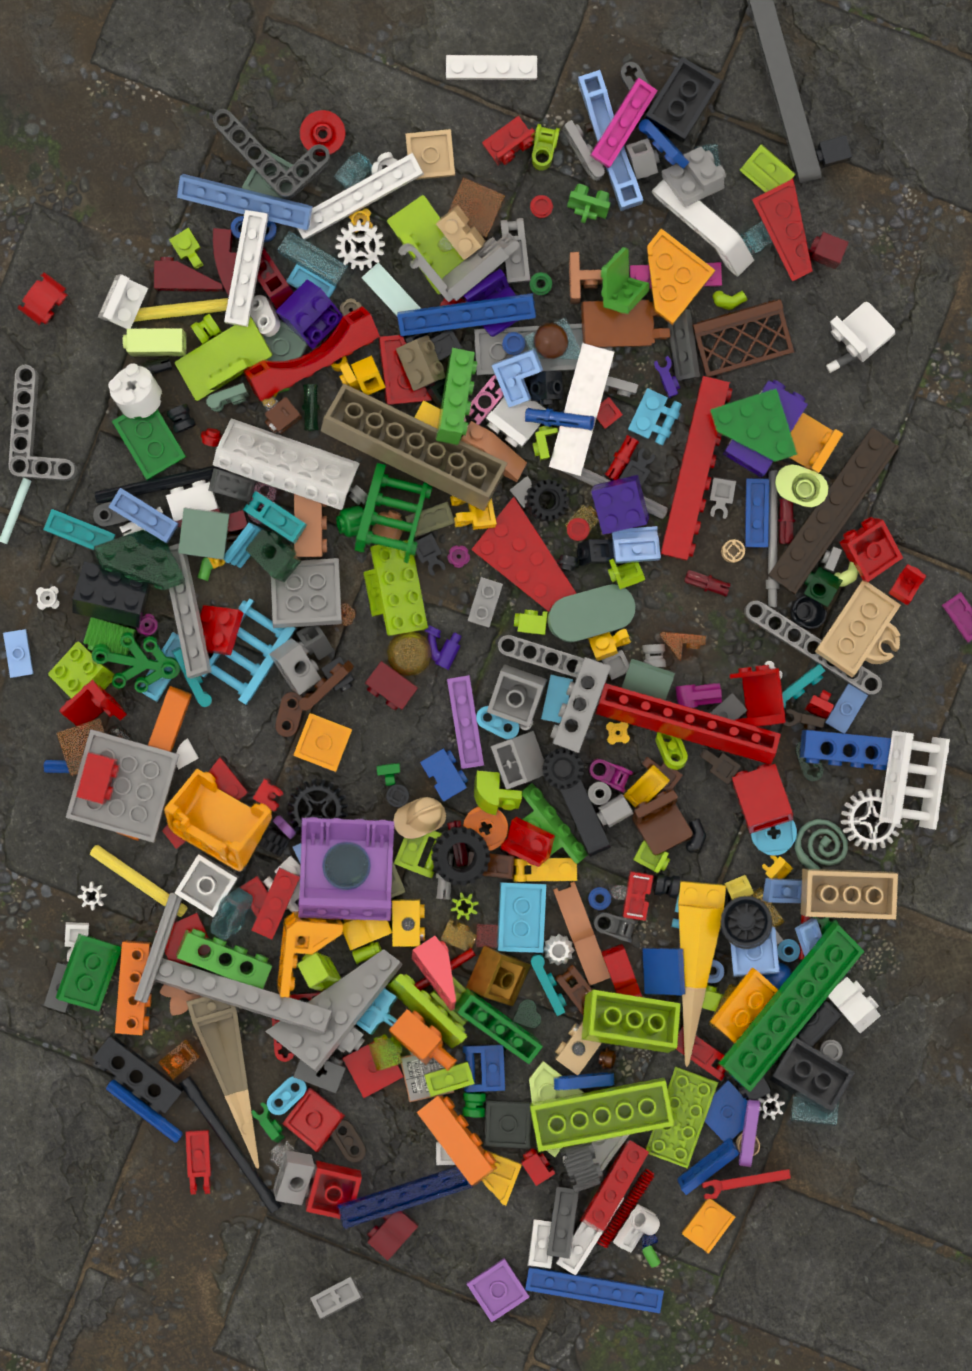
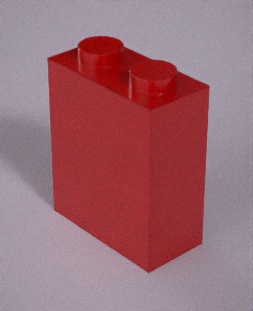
[732,764,793,834]

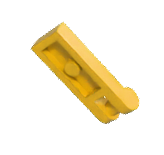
[513,858,577,882]

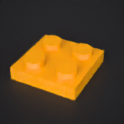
[293,713,353,772]

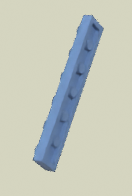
[177,174,313,230]

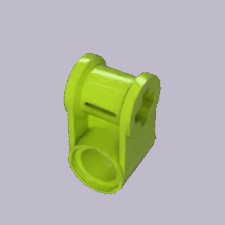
[532,124,560,171]

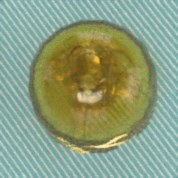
[387,631,432,676]

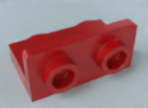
[501,817,555,867]

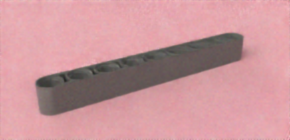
[747,0,821,184]

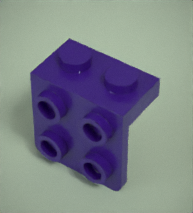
[463,269,518,337]

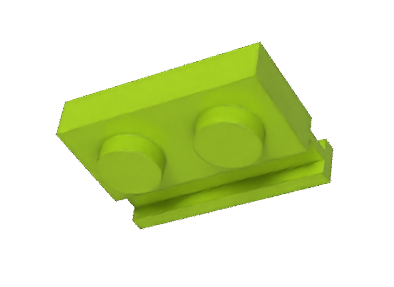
[740,144,796,193]

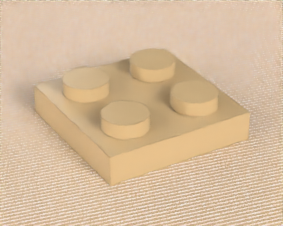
[406,129,455,180]

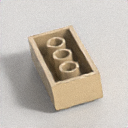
[800,869,898,919]

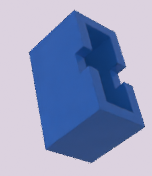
[420,748,468,802]

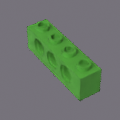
[176,928,272,989]

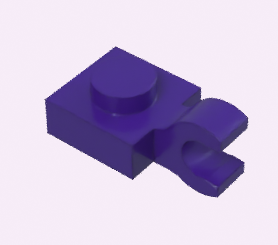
[654,356,680,399]

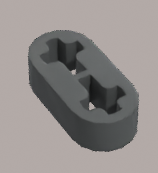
[620,62,650,92]

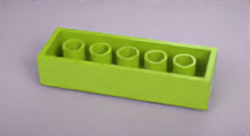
[530,1078,674,1152]

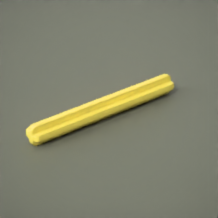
[134,298,228,322]
[90,845,188,917]

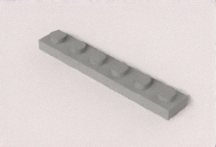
[161,543,211,679]

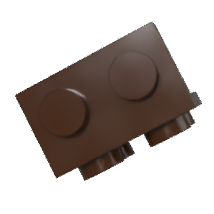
[632,790,693,856]

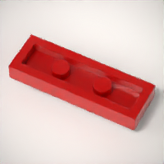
[251,868,300,939]

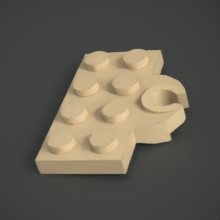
[815,580,901,677]

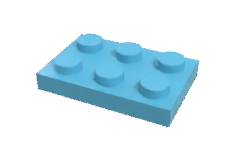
[497,882,546,953]

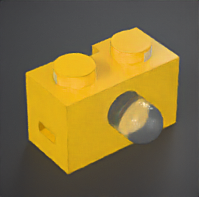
[392,899,425,947]

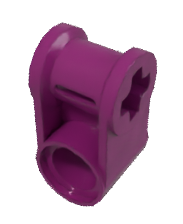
[588,758,634,793]

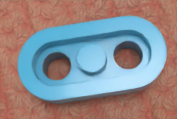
[476,706,519,739]
[267,1076,307,1115]

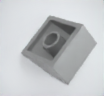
[487,664,547,728]

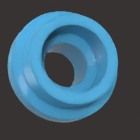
[777,939,800,962]

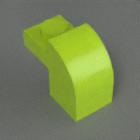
[474,771,522,815]

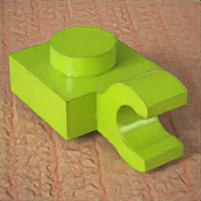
[169,228,204,270]

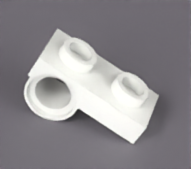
[613,1204,660,1253]

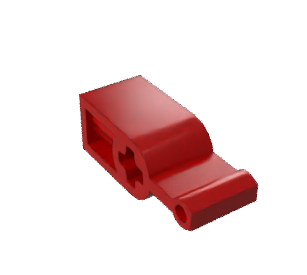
[601,944,642,997]

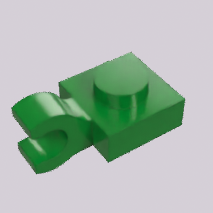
[251,1102,285,1143]

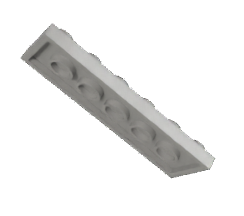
[474,324,613,376]

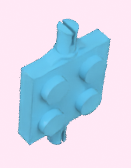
[356,988,398,1035]

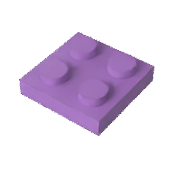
[467,1258,530,1322]

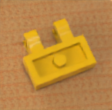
[450,496,496,530]

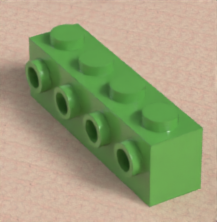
[436,348,477,445]

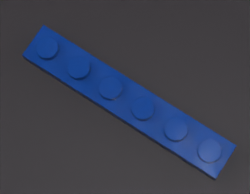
[397,293,536,336]
[525,1266,664,1313]

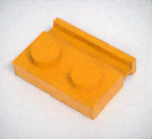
[682,1199,735,1254]

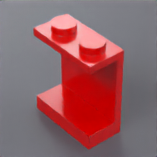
[730,665,786,726]

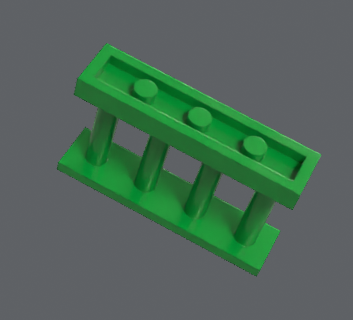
[355,463,433,563]

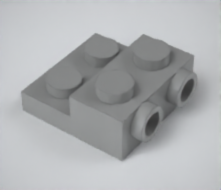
[662,147,726,207]

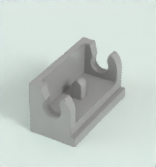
[310,1277,364,1319]

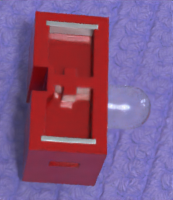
[610,871,653,921]

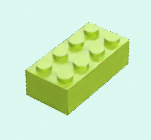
[581,990,681,1053]

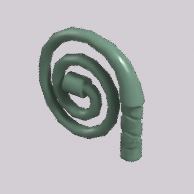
[794,819,848,869]

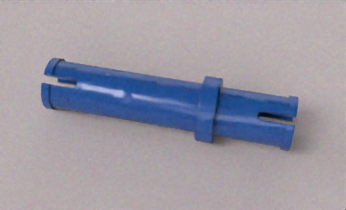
[525,407,595,431]

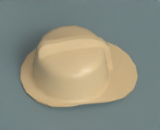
[394,797,446,839]

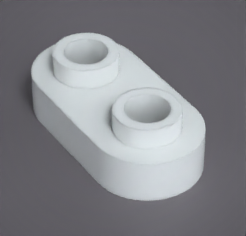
[250,295,280,337]

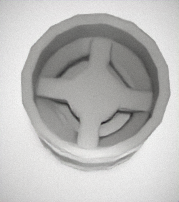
[642,644,666,667]

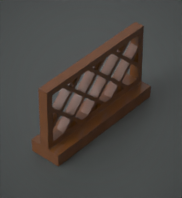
[692,299,794,377]

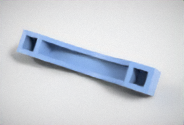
[578,70,643,211]

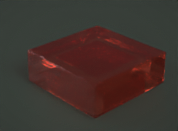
[476,924,498,948]

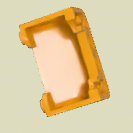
[164,769,272,871]

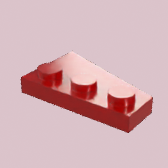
[378,335,432,405]

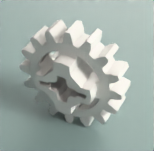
[335,220,385,270]

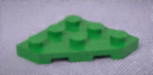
[710,389,797,462]

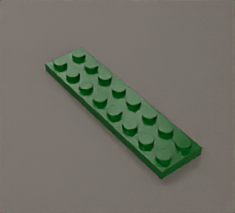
[718,922,864,1092]

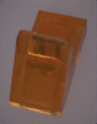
[659,632,706,661]
[158,1039,200,1079]

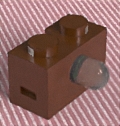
[262,396,303,435]

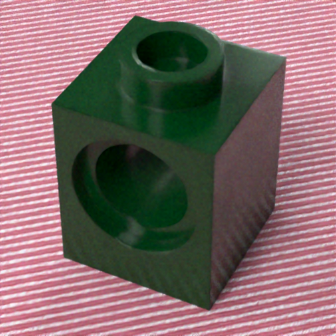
[804,567,843,607]

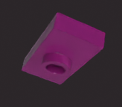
[941,592,972,643]

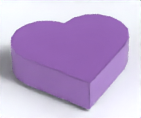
[272,815,296,840]

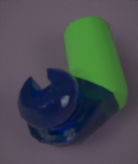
[642,1234,660,1267]

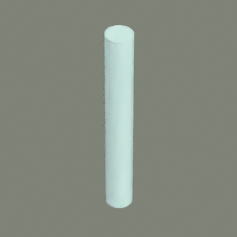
[0,478,31,544]

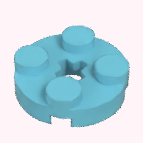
[751,820,797,855]

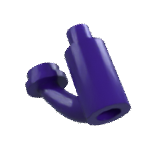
[425,625,462,670]

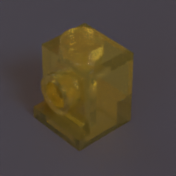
[441,918,477,951]

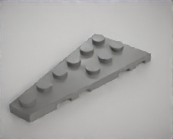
[265,949,403,1072]

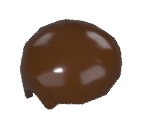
[533,323,569,359]

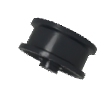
[721,896,772,949]

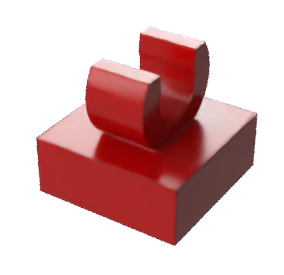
[805,690,834,719]

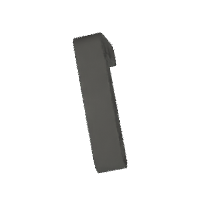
[213,109,331,200]

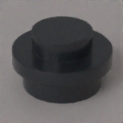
[556,554,579,571]

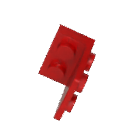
[482,116,535,165]
[59,680,127,730]

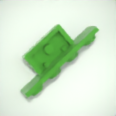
[522,783,588,864]

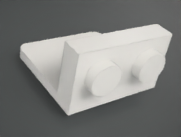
[830,302,895,362]
[486,397,546,448]

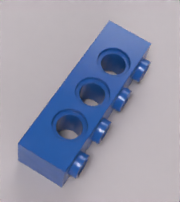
[799,730,891,770]

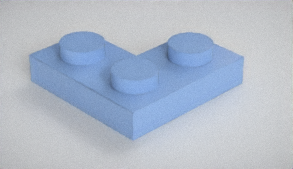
[492,349,543,407]

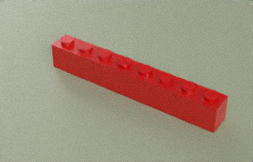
[660,376,732,561]
[596,683,781,765]

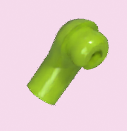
[712,291,747,310]

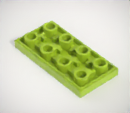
[386,974,467,1049]
[646,1067,719,1169]

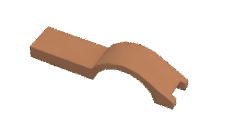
[553,882,611,986]

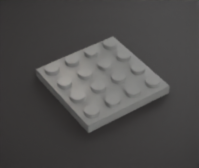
[66,729,179,843]

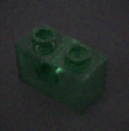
[245,529,301,582]

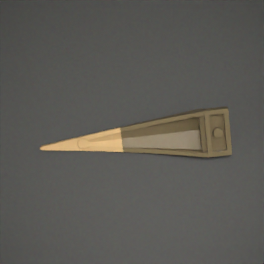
[186,997,259,1169]

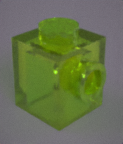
[368,1034,403,1071]

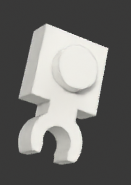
[65,922,89,961]

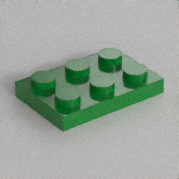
[112,409,186,480]
[55,933,122,1011]

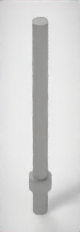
[766,471,779,607]

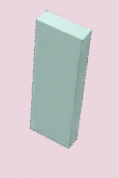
[362,263,421,316]

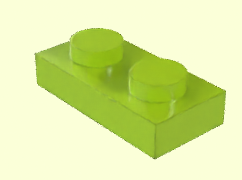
[424,1061,475,1097]

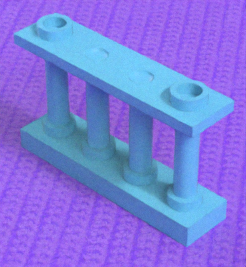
[201,598,297,705]

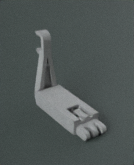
[398,233,519,302]

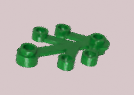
[92,632,180,693]

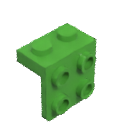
[601,247,649,314]

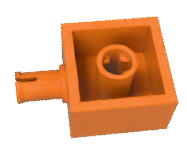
[389,1009,457,1071]

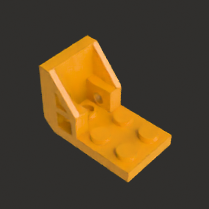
[277,911,343,998]

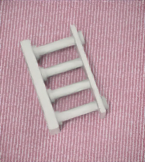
[879,731,950,830]

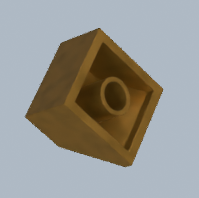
[466,946,531,1006]

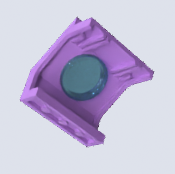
[299,817,394,921]

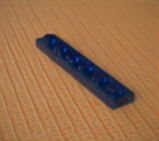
[337,1167,473,1229]

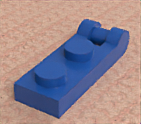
[639,119,690,169]

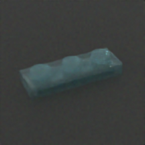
[277,231,348,287]

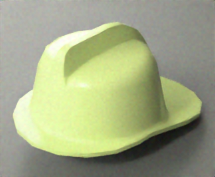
[775,465,828,507]

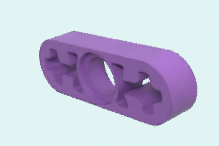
[739,1099,760,1167]

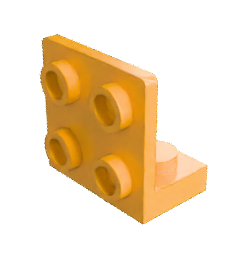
[789,413,843,473]

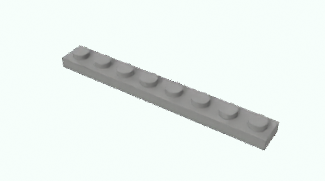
[155,958,332,1034]

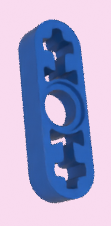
[554,1072,615,1090]

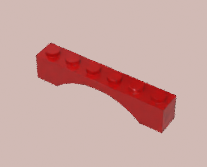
[244,306,380,401]

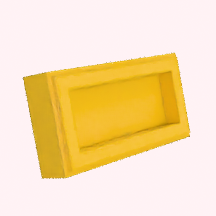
[623,765,670,807]

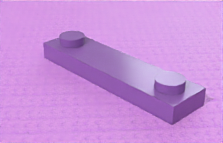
[447,675,484,769]

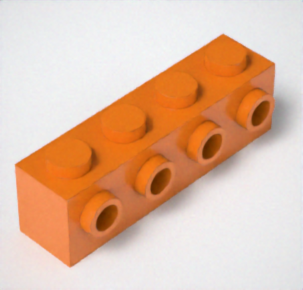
[115,940,152,1035]
[417,1095,497,1186]

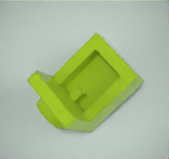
[532,426,558,461]
[608,559,645,589]
[633,840,670,873]

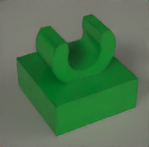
[376,763,401,786]

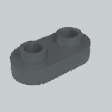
[93,502,130,527]

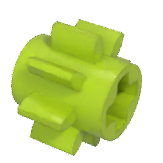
[451,892,479,920]

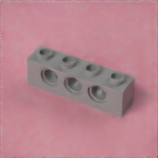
[550,657,611,753]

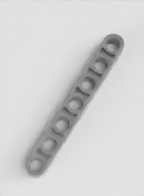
[744,601,882,694]

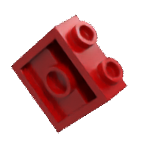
[839,517,903,582]

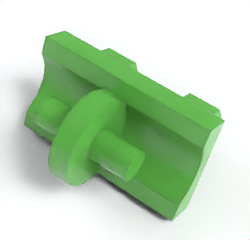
[567,184,610,224]

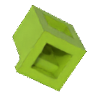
[514,610,547,635]
[702,985,725,1012]

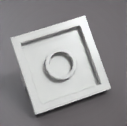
[98,274,148,329]

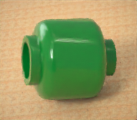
[336,506,364,538]

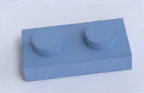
[762,878,802,903]

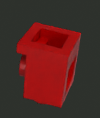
[521,1148,555,1186]

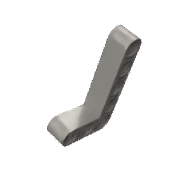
[9,365,77,481]
[498,635,594,726]

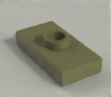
[405,502,455,537]

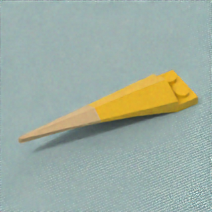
[678,881,726,1067]

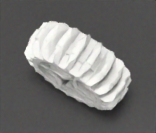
[841,789,902,850]

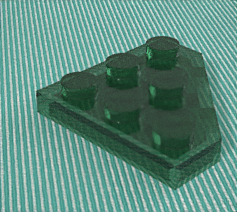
[94,529,185,590]

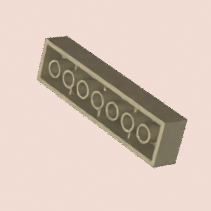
[321,383,508,511]

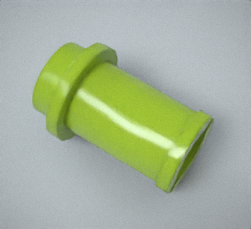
[352,941,382,964]

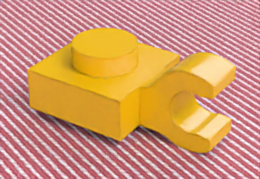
[331,356,361,391]
[588,629,631,662]

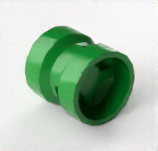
[462,1092,486,1117]

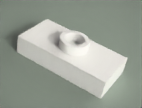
[527,1219,552,1269]

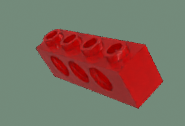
[580,1140,649,1232]

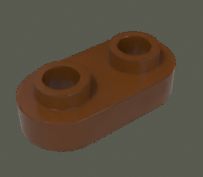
[275,692,303,737]

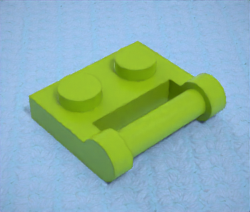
[394,831,442,878]

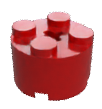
[17,272,68,325]

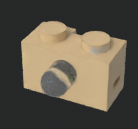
[436,205,486,260]
[555,1021,601,1075]

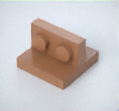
[569,252,603,304]

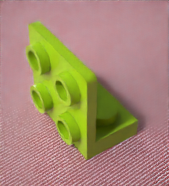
[48,641,114,699]

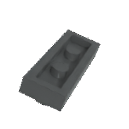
[668,309,700,381]
[547,1187,580,1259]

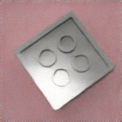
[270,558,342,628]

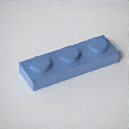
[109,488,179,543]

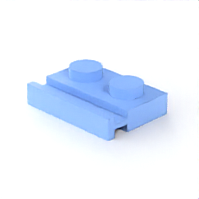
[611,526,661,564]

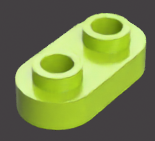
[655,732,688,770]

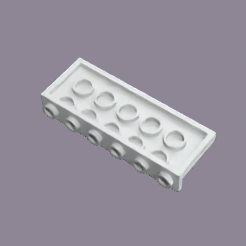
[213,418,360,510]

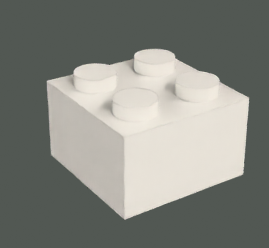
[175,853,239,917]

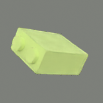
[123,328,187,357]

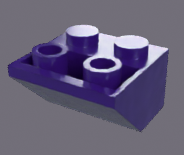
[275,279,343,349]

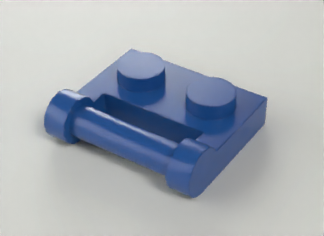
[462,1044,505,1092]

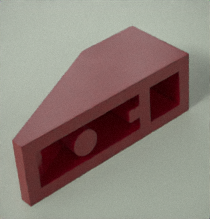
[257,247,293,309]
[154,257,224,292]

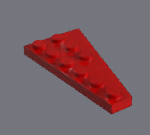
[471,497,577,612]

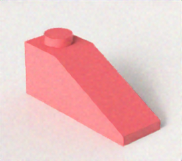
[412,936,456,1011]

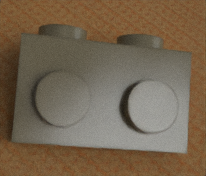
[396,336,446,391]

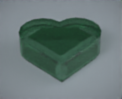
[513,999,541,1028]

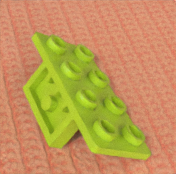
[387,195,464,294]
[175,317,273,401]
[363,540,428,636]

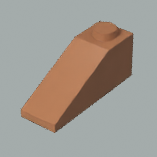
[461,421,527,482]

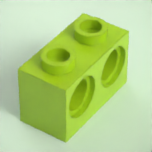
[297,952,341,992]

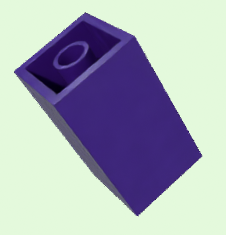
[723,380,808,478]

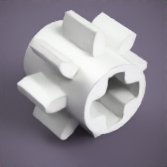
[78,881,107,910]
[758,1093,785,1120]

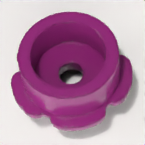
[448,546,470,568]
[136,614,158,636]

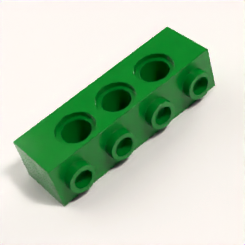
[455,988,543,1064]

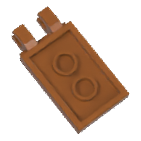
[581,300,670,348]

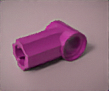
[675,683,722,708]

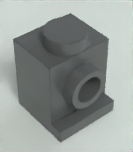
[296,625,334,660]

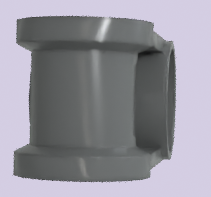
[593,911,638,943]

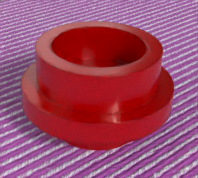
[530,195,553,218]
[201,428,223,447]
[567,518,590,541]

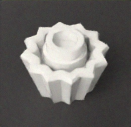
[543,934,575,966]

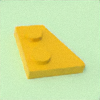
[482,1149,522,1206]

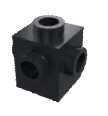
[529,371,563,405]

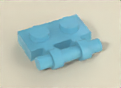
[628,388,682,446]

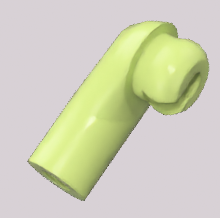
[834,562,859,587]

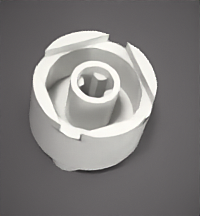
[108,363,162,419]

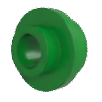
[530,272,552,296]

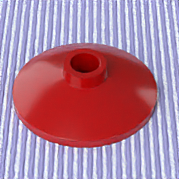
[300,110,345,156]

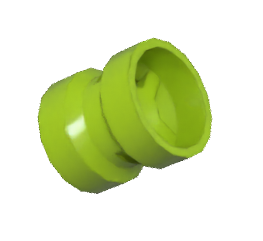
[191,314,222,344]

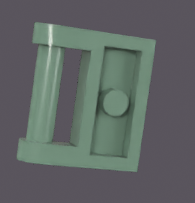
[207,383,250,412]

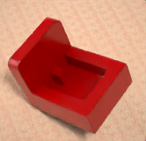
[888,564,926,606]

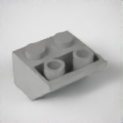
[491,731,544,789]

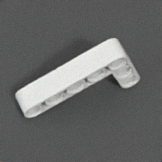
[651,179,754,277]

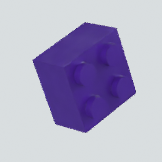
[591,475,649,534]

